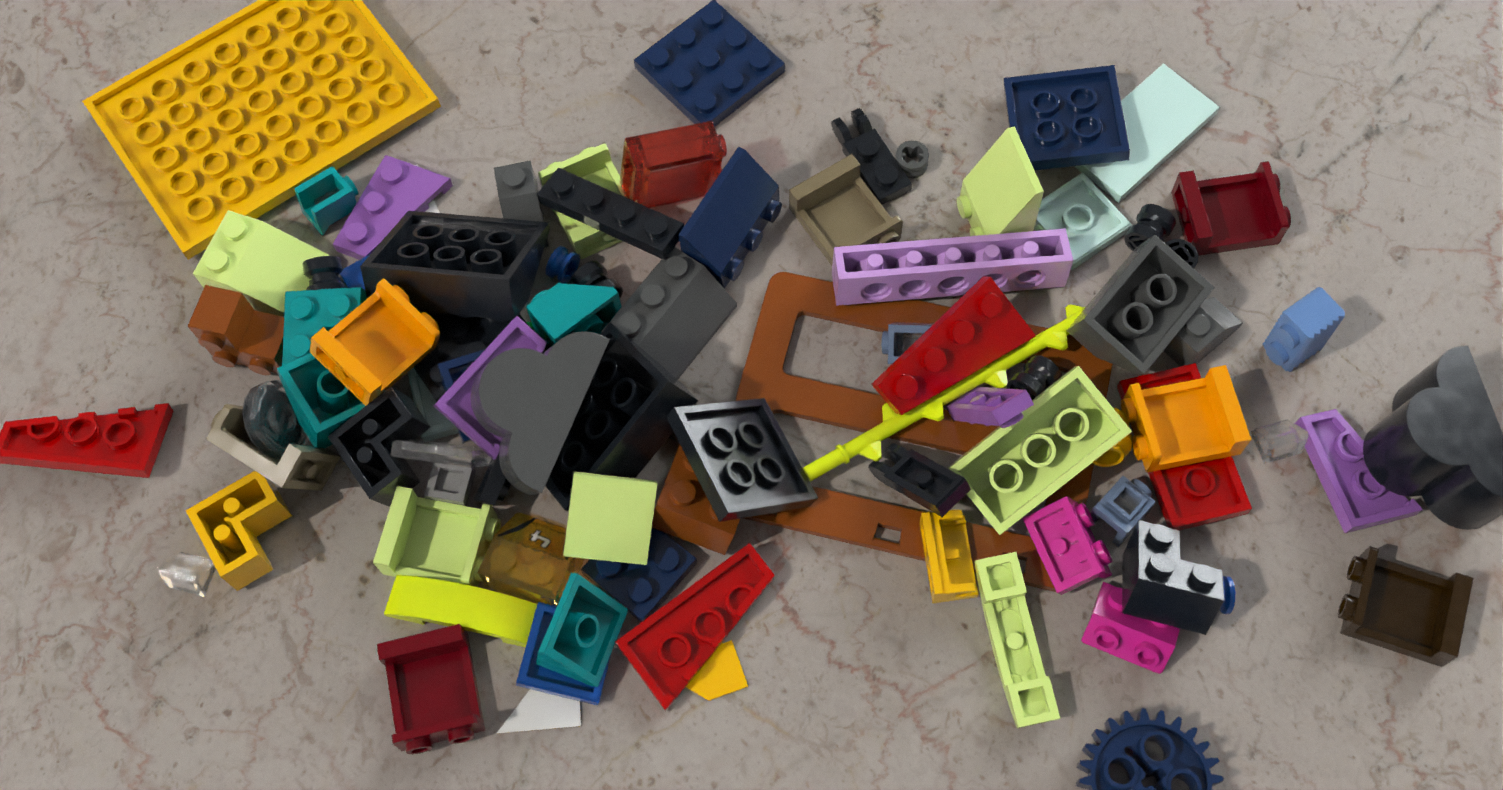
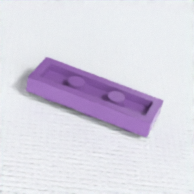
[946,387,1034,428]

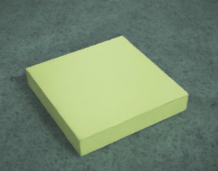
[563,471,658,565]

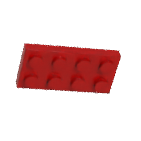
[1117,363,1252,530]

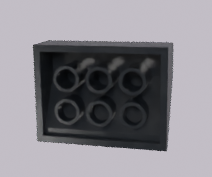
[360,211,550,322]
[545,322,699,511]

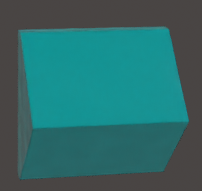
[536,572,629,687]

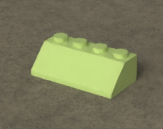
[947,366,1132,535]

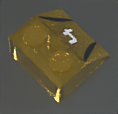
[477,512,585,606]

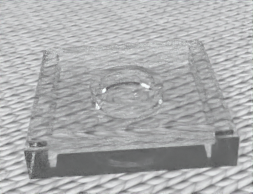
[391,439,491,468]

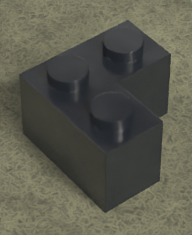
[327,387,430,507]
[1122,520,1224,635]

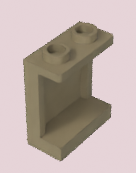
[789,154,903,266]
[206,404,341,491]

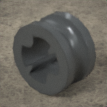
[896,140,929,179]

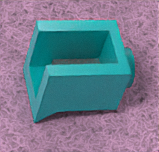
[294,166,359,237]

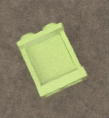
[538,144,638,260]
[373,486,501,587]

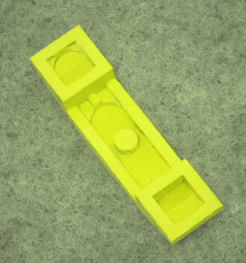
[384,575,537,647]

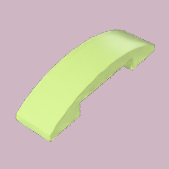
[975,552,1060,728]

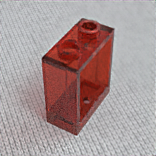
[620,121,727,208]

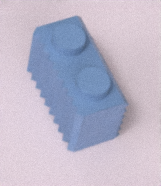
[1263,287,1345,372]

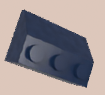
[679,146,782,289]

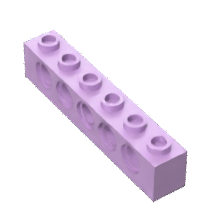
[832,229,1073,306]

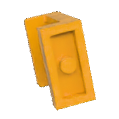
[310,278,440,406]
[1121,365,1251,473]

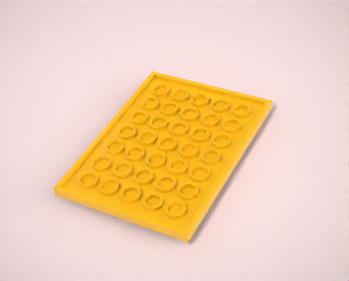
[82,0,441,260]

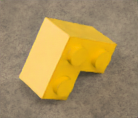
[185,471,292,591]

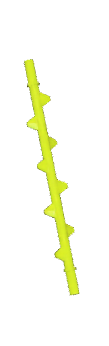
[803,304,1086,482]

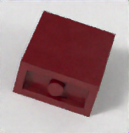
[1171,161,1291,256]
[377,624,485,755]

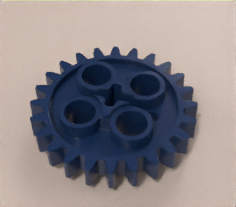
[1076,708,1224,790]

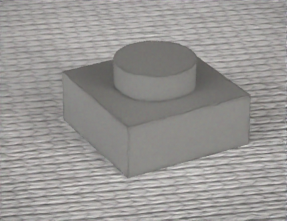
[424,459,476,506]

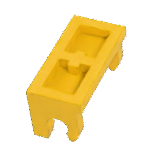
[919,510,979,603]

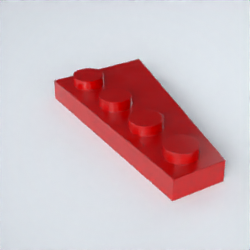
[871,276,1036,415]
[0,403,174,478]
[615,543,775,712]

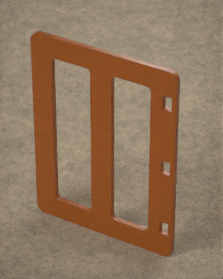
[735,272,1113,592]

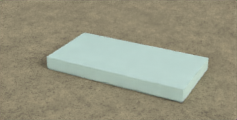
[1074,63,1220,203]

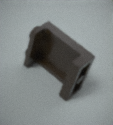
[1338,546,1473,667]

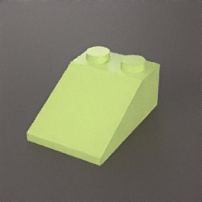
[957,126,1044,236]
[193,210,330,317]

